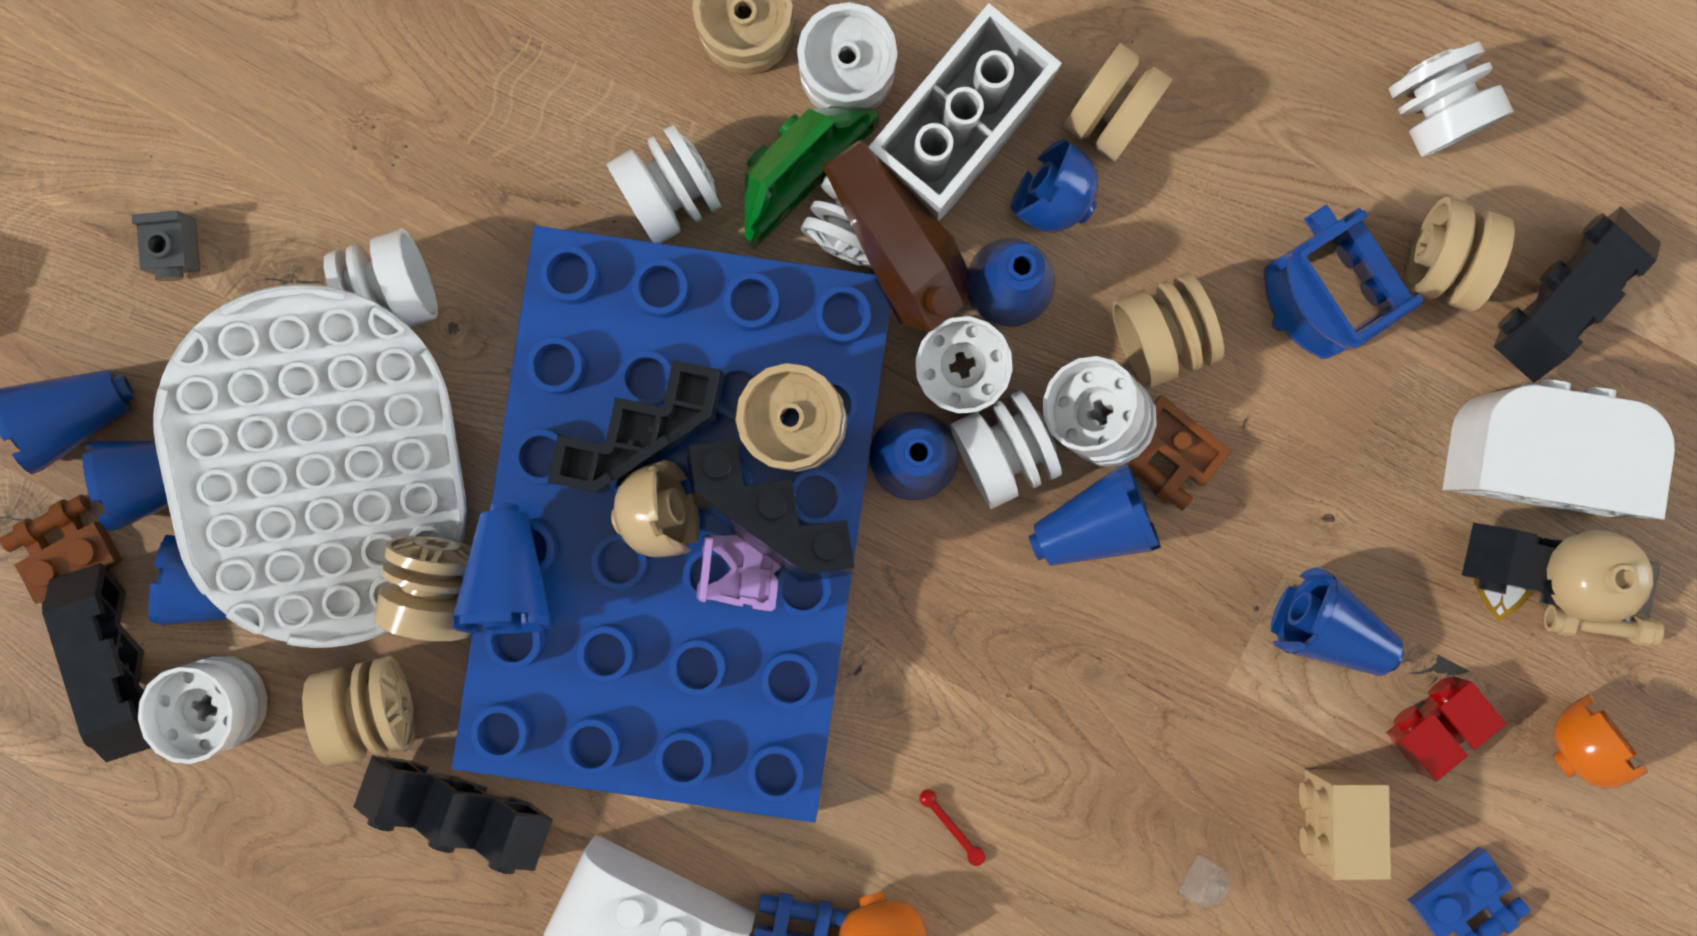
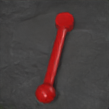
[919,789,985,866]

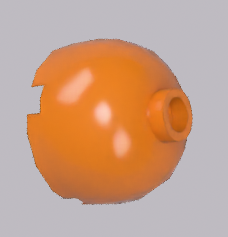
[1553,694,1649,789]
[838,892,929,936]

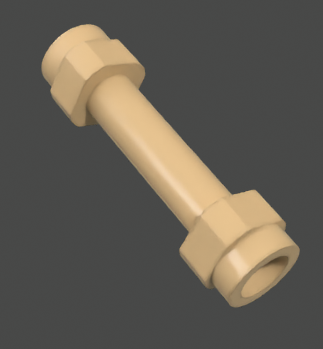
[1544,605,1664,647]

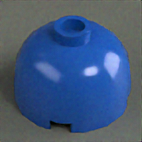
[1011,139,1098,233]

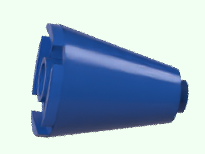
[967,238,1055,326]
[0,369,136,475]
[870,412,959,500]
[82,441,169,531]
[1029,464,1161,566]
[452,503,551,635]
[148,535,228,625]
[1271,567,1404,676]

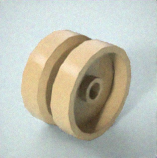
[692,0,795,75]
[1062,43,1173,163]
[1405,196,1515,312]
[736,363,848,472]

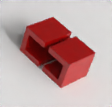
[1386,676,1507,782]

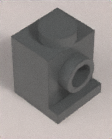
[132,210,200,281]

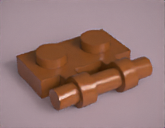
[1124,395,1232,511]
[0,495,123,604]

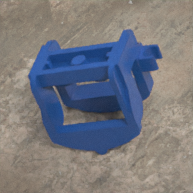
[1264,205,1424,359]

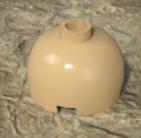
[611,460,700,558]
[1546,530,1653,623]

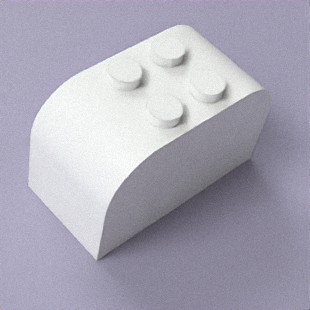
[869,3,1062,221]
[1442,380,1675,520]
[543,834,756,936]

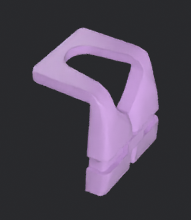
[696,535,780,611]

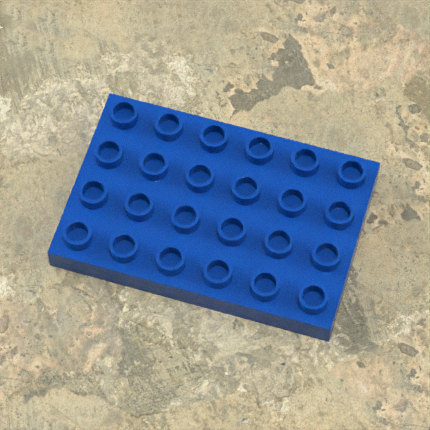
[452,225,891,823]

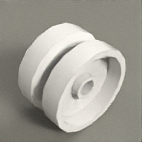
[797,2,898,109]

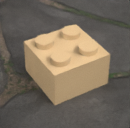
[1299,769,1391,880]

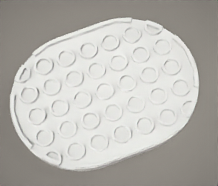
[153,284,467,648]

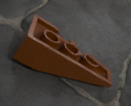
[822,141,970,332]

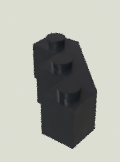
[1494,206,1661,383]
[548,360,725,493]
[687,439,854,582]
[1462,522,1661,623]
[42,563,151,762]
[353,755,553,874]

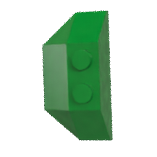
[745,108,879,249]

